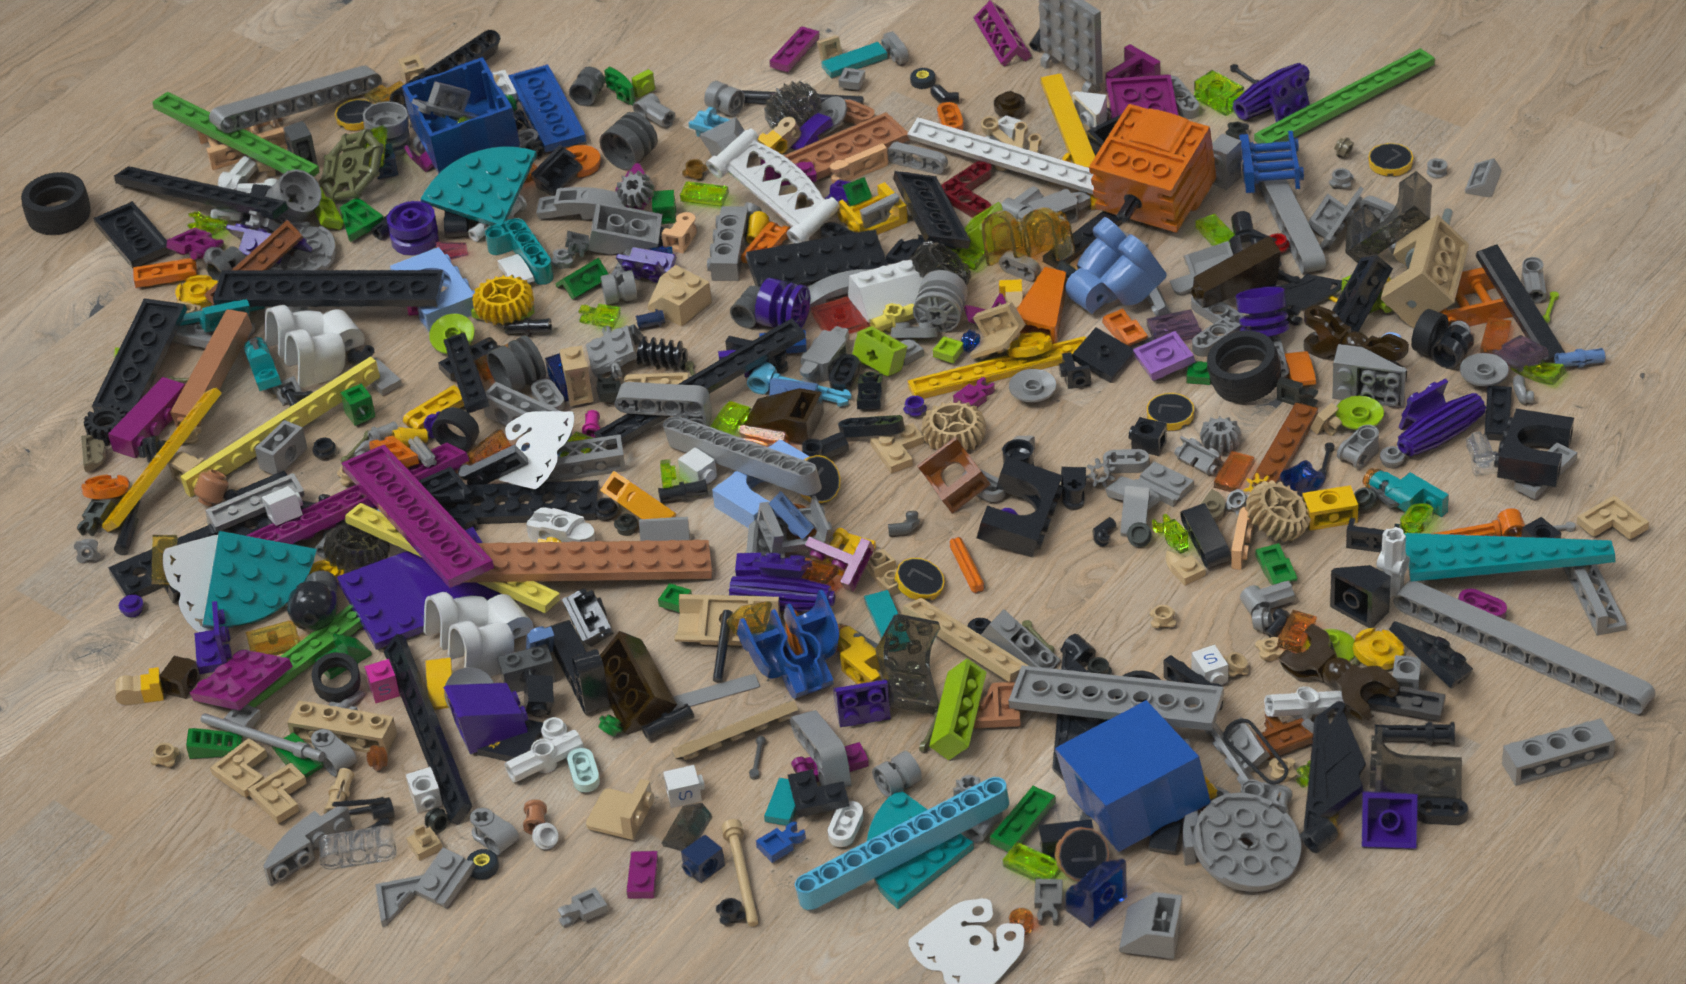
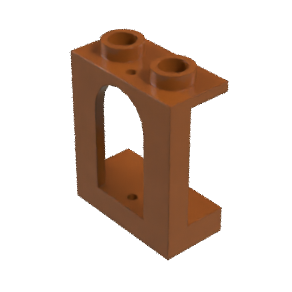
[917,437,991,513]

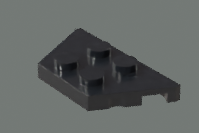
[1389,621,1473,688]

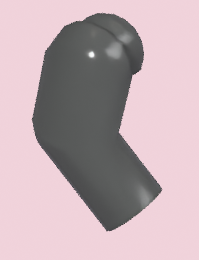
[888,510,920,536]

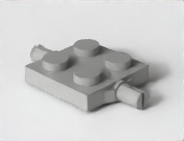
[586,325,637,378]

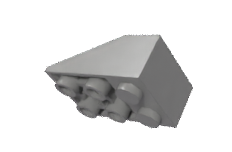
[1332,344,1406,408]

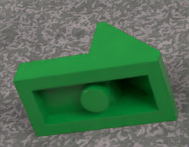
[315,634,372,680]

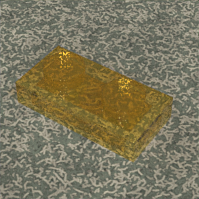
[152,535,177,584]

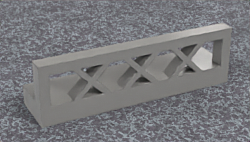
[526,434,626,482]
[205,473,304,533]
[1563,564,1627,636]

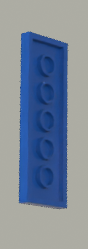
[508,64,586,153]

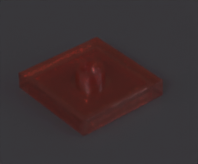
[811,296,870,334]

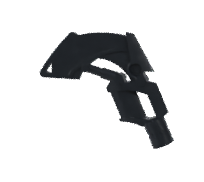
[1229,211,1342,311]

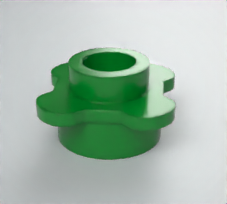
[598,714,623,737]

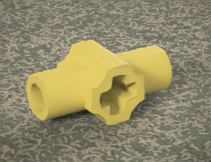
[870,303,915,333]

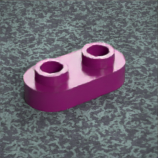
[1458,589,1507,619]

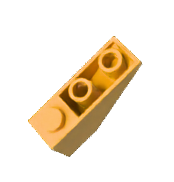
[600,471,677,519]

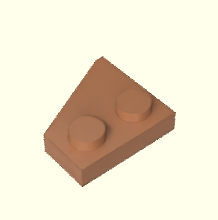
[973,682,1020,729]

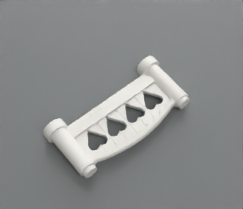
[706,128,840,244]

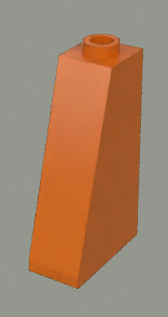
[1017,267,1067,344]

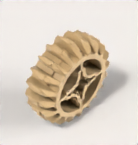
[921,400,986,451]
[1245,480,1311,542]

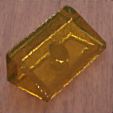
[726,601,772,636]
[245,620,300,656]

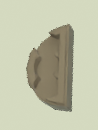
[81,435,107,472]
[1201,489,1225,523]

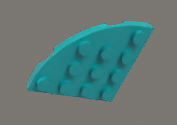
[420,147,537,226]
[202,531,317,628]
[867,791,974,909]

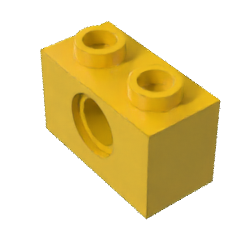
[1302,485,1358,531]

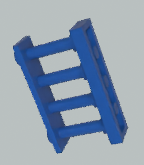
[1239,131,1304,193]

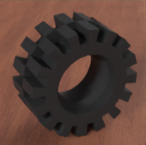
[84,405,126,446]

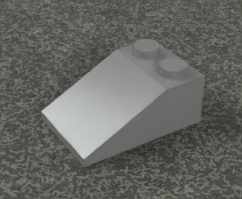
[588,201,662,255]

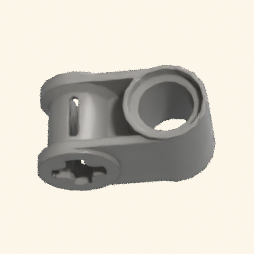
[1337,425,1379,469]
[311,729,357,777]
[1240,780,1293,814]
[470,808,519,856]

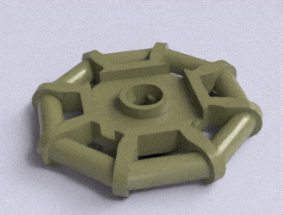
[319,129,384,203]

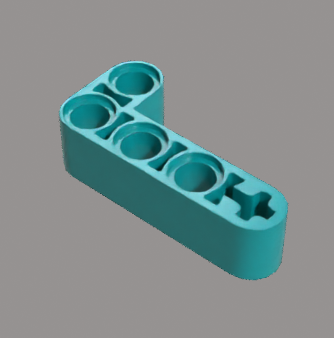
[485,218,554,285]

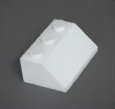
[848,259,923,323]

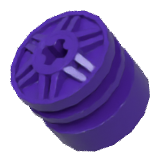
[755,278,811,329]
[1236,287,1290,337]

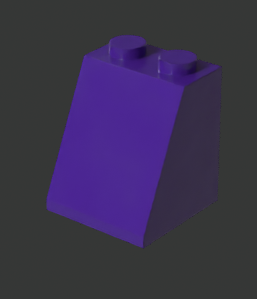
[443,683,529,754]

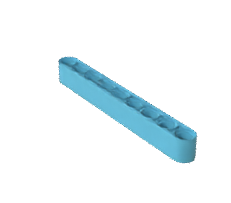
[795,777,1010,910]

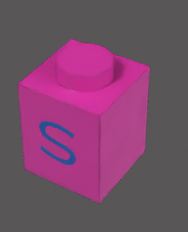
[364,659,400,704]

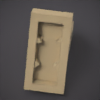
[559,345,593,406]

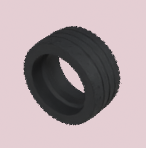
[21,172,91,235]
[1207,330,1281,403]

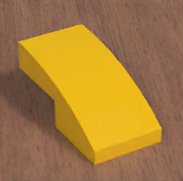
[426,657,453,710]

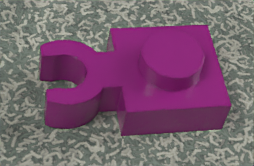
[953,377,995,408]

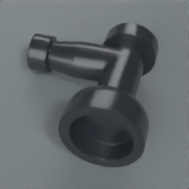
[280,385,313,407]

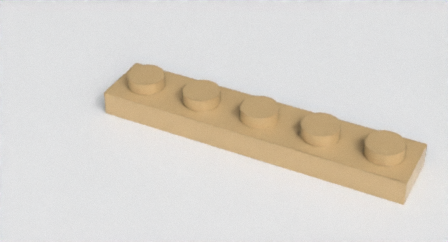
[672,700,798,760]

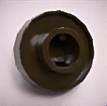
[993,91,1026,117]

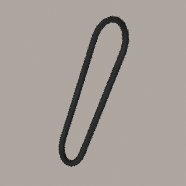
[1224,718,1288,785]

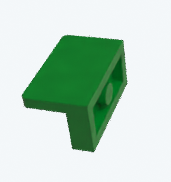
[555,258,609,299]

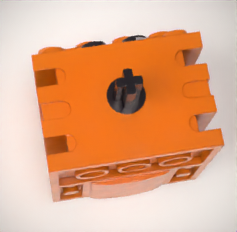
[1089,104,1217,233]

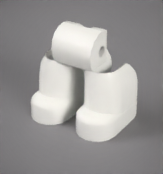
[265,305,364,388]
[424,592,533,677]

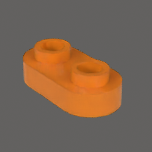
[937,102,964,131]

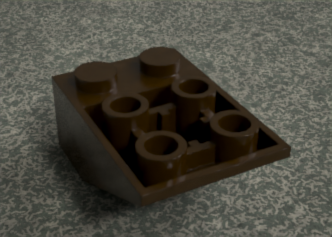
[741,388,824,443]

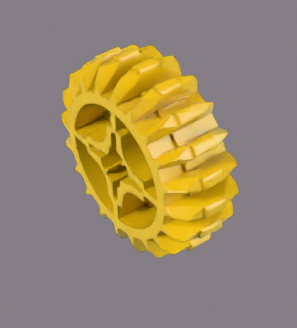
[472,274,534,325]

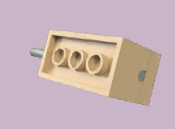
[1381,208,1469,328]

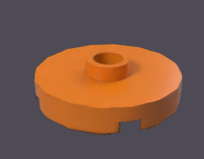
[567,145,601,177]
[81,474,130,499]

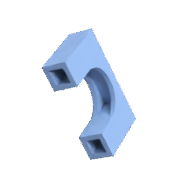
[390,247,475,332]
[712,439,809,528]

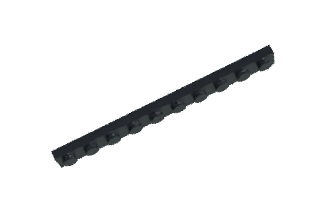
[114,166,288,219]
[594,318,806,450]
[383,634,473,825]

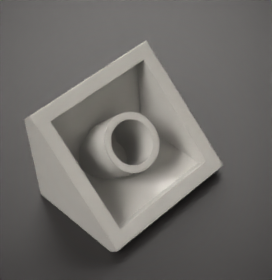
[1072,91,1107,129]

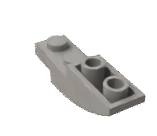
[536,187,626,220]
[263,807,352,886]

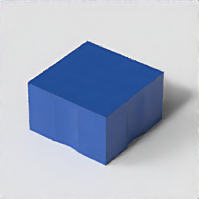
[402,57,521,174]
[1055,700,1211,852]

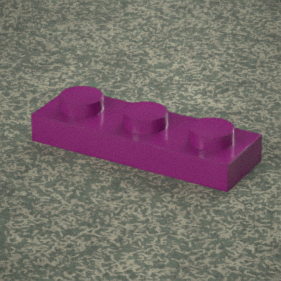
[769,26,820,72]

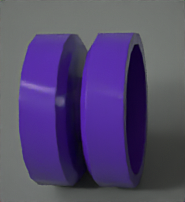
[387,201,439,256]

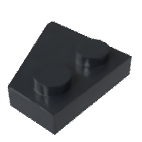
[419,466,473,504]

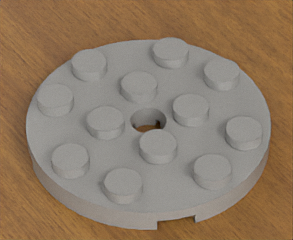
[269,221,336,270]
[1193,793,1301,892]

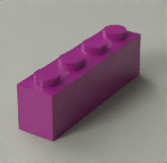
[108,377,185,459]

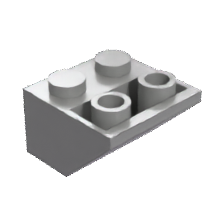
[1119,892,1182,959]

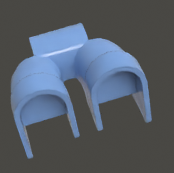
[1066,217,1167,314]

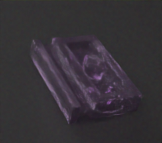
[1147,309,1202,341]
[1493,335,1549,372]

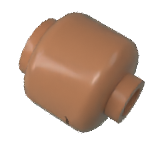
[194,469,229,506]

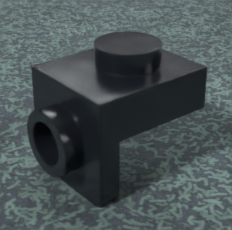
[1058,352,1091,389]

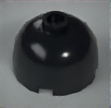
[287,581,338,632]

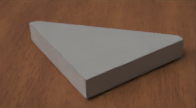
[375,875,423,927]

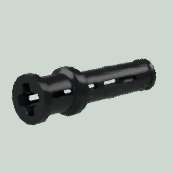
[1375,722,1455,745]

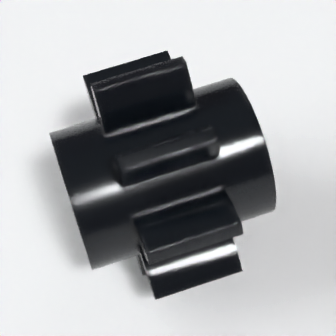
[138,436,166,463]

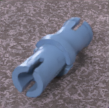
[1554,348,1605,368]

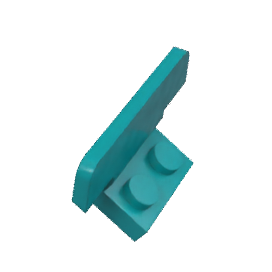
[180,299,265,333]

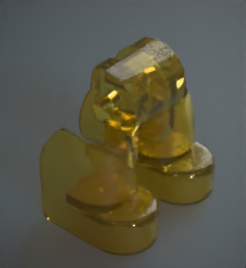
[982,207,1075,266]

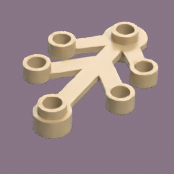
[981,116,1042,171]

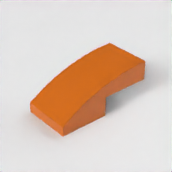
[1102,308,1148,346]
[1284,351,1316,386]

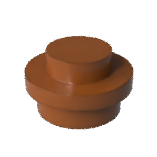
[367,745,388,771]

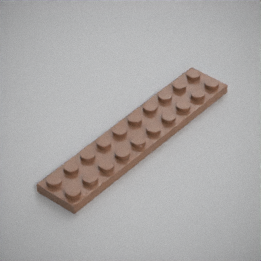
[463,539,712,583]

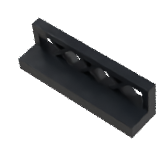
[1332,255,1393,332]

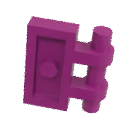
[167,227,224,260]

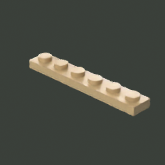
[902,598,1029,682]

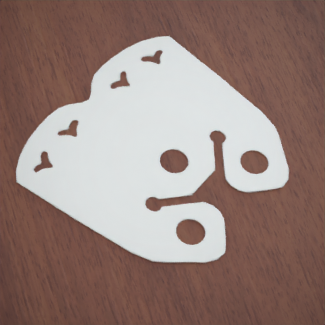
[498,411,574,489]
[163,535,218,632]
[909,898,1025,984]

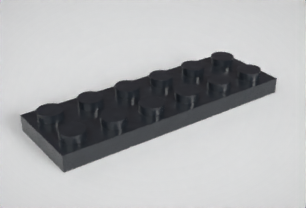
[893,171,971,249]
[745,229,888,287]
[92,298,187,415]

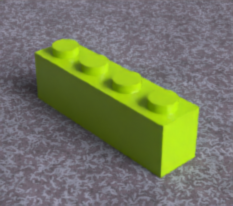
[929,658,986,760]

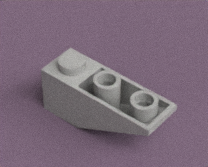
[981,609,1061,669]

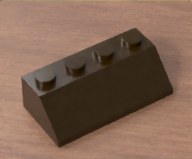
[600,631,677,734]

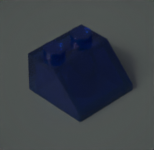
[1065,858,1127,928]

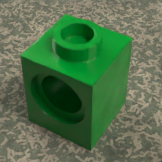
[652,190,676,225]
[340,383,376,426]

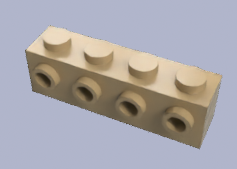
[287,701,397,754]

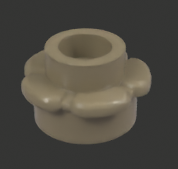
[1334,137,1354,158]

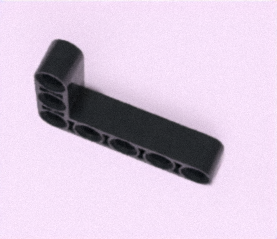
[545,620,610,715]

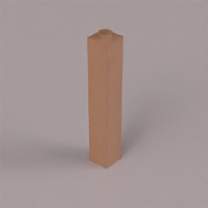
[170,309,253,427]

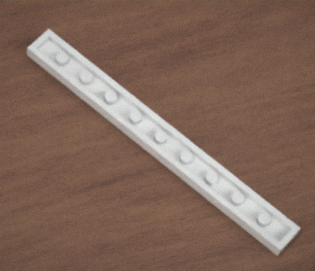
[907,118,1094,194]

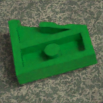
[340,198,384,242]

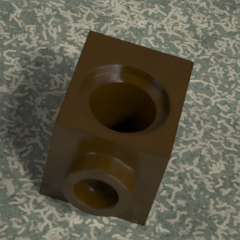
[159,655,201,699]

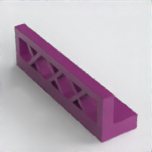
[973,0,1032,67]

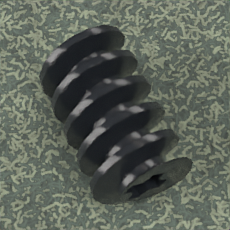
[636,336,688,370]

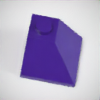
[1362,791,1418,848]

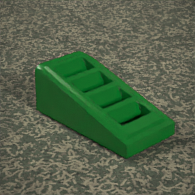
[186,728,243,759]

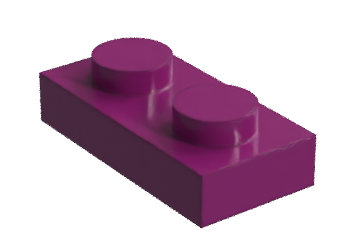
[626,851,658,899]

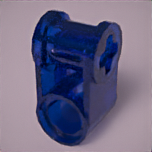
[1279,460,1326,497]

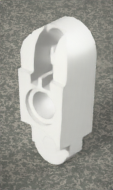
[526,507,595,542]

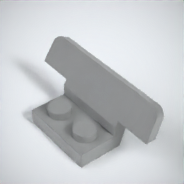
[1169,241,1233,295]

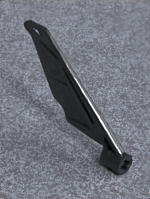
[1052,634,1109,781]
[1300,701,1366,853]

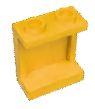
[837,182,908,235]

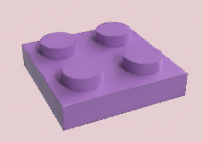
[1133,331,1195,381]

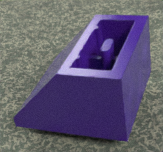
[833,680,890,727]

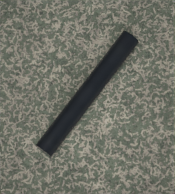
[713,610,733,683]

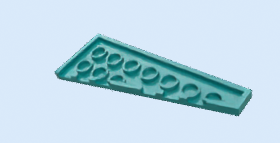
[1404,533,1616,582]

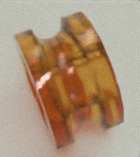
[1009,908,1034,935]

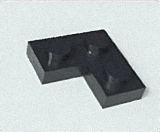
[787,769,850,818]

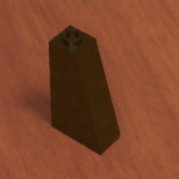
[1191,236,1281,308]

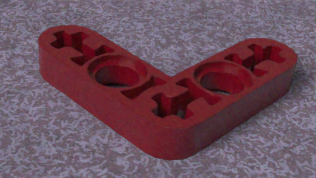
[941,161,992,218]

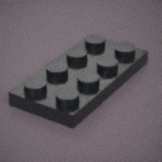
[93,201,172,269]

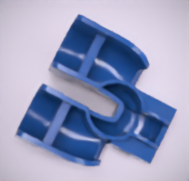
[737,590,839,699]

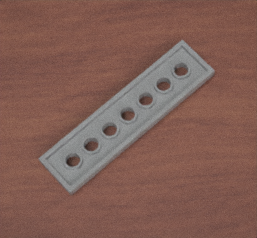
[1008,665,1224,731]

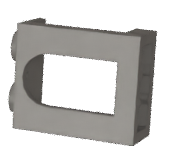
[757,496,832,553]

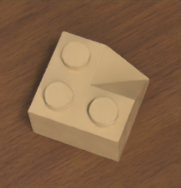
[647,265,712,327]

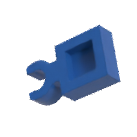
[756,822,806,863]

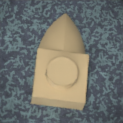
[1166,550,1206,586]

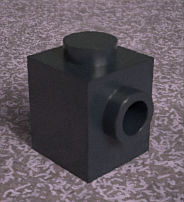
[523,675,554,716]

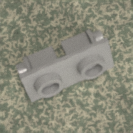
[1174,436,1225,475]

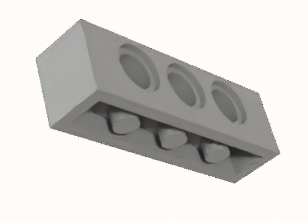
[707,206,749,281]
[484,382,572,442]
[1502,718,1615,786]

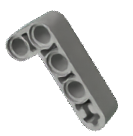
[615,382,712,426]
[790,710,851,787]

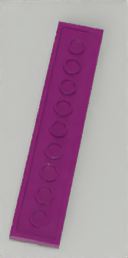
[246,443,469,545]
[341,445,494,588]

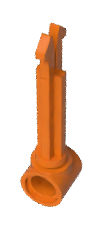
[1420,508,1525,537]

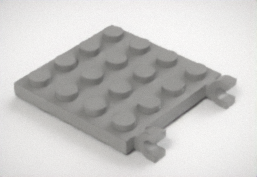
[1038,0,1103,93]

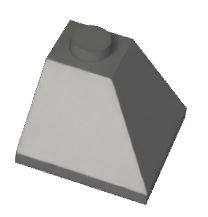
[699,117,756,158]

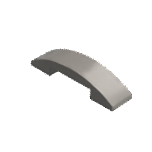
[808,269,871,311]

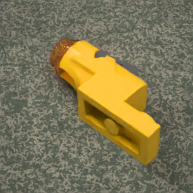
[837,624,881,684]

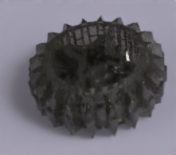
[764,81,822,129]
[912,241,971,286]
[323,524,390,573]

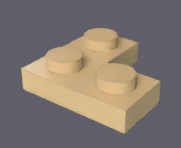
[870,423,924,474]
[1577,495,1649,540]
[210,738,267,798]
[248,763,307,824]

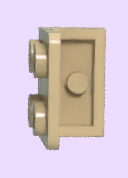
[970,302,1026,359]
[586,779,654,840]

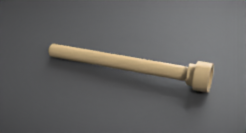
[721,819,758,927]

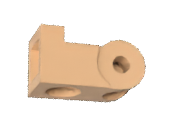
[662,212,697,253]

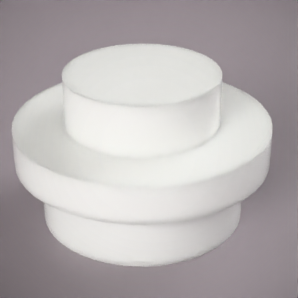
[541,717,567,740]
[532,823,558,850]

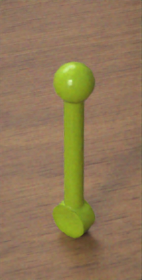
[1543,291,1559,323]

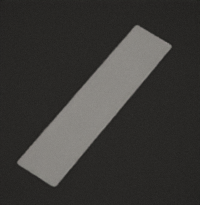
[673,674,760,711]

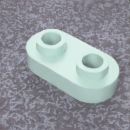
[567,748,600,792]

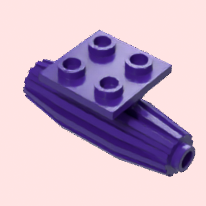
[1233,63,1310,122]
[1397,378,1486,457]
[729,553,836,613]

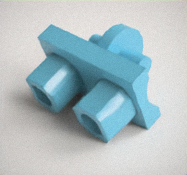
[689,107,730,137]

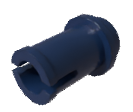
[635,309,665,330]

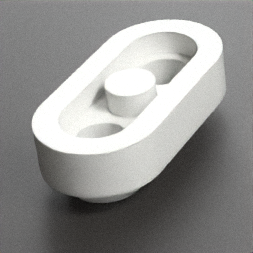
[828,801,863,847]

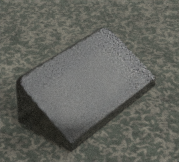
[661,803,712,851]

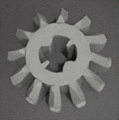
[616,170,654,208]
[1200,416,1241,455]

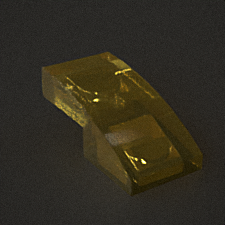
[364,81,404,104]

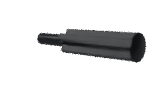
[114,500,140,555]

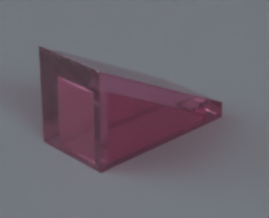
[435,242,468,260]

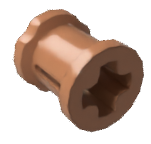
[523,799,547,835]

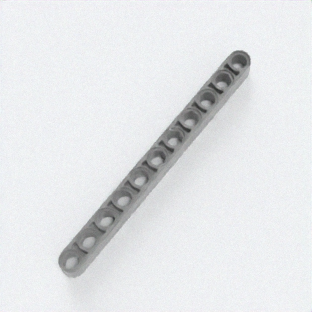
[1393,581,1655,714]

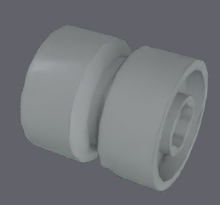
[704,81,745,116]
[600,270,637,305]
[872,751,922,798]

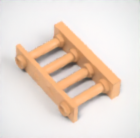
[197,118,288,170]

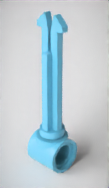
[747,362,851,407]

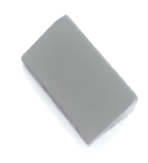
[1465,158,1502,197]
[639,517,690,541]

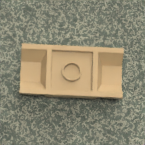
[674,594,780,646]

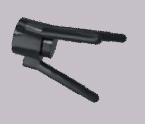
[332,796,395,844]

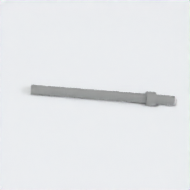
[200,713,325,762]

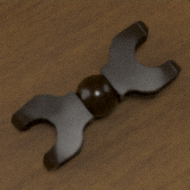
[1303,305,1409,383]
[1278,624,1401,724]

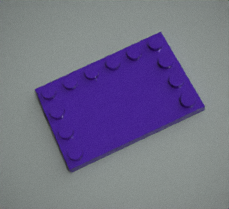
[337,527,501,650]

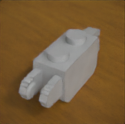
[1017,189,1091,234]
[800,326,849,383]

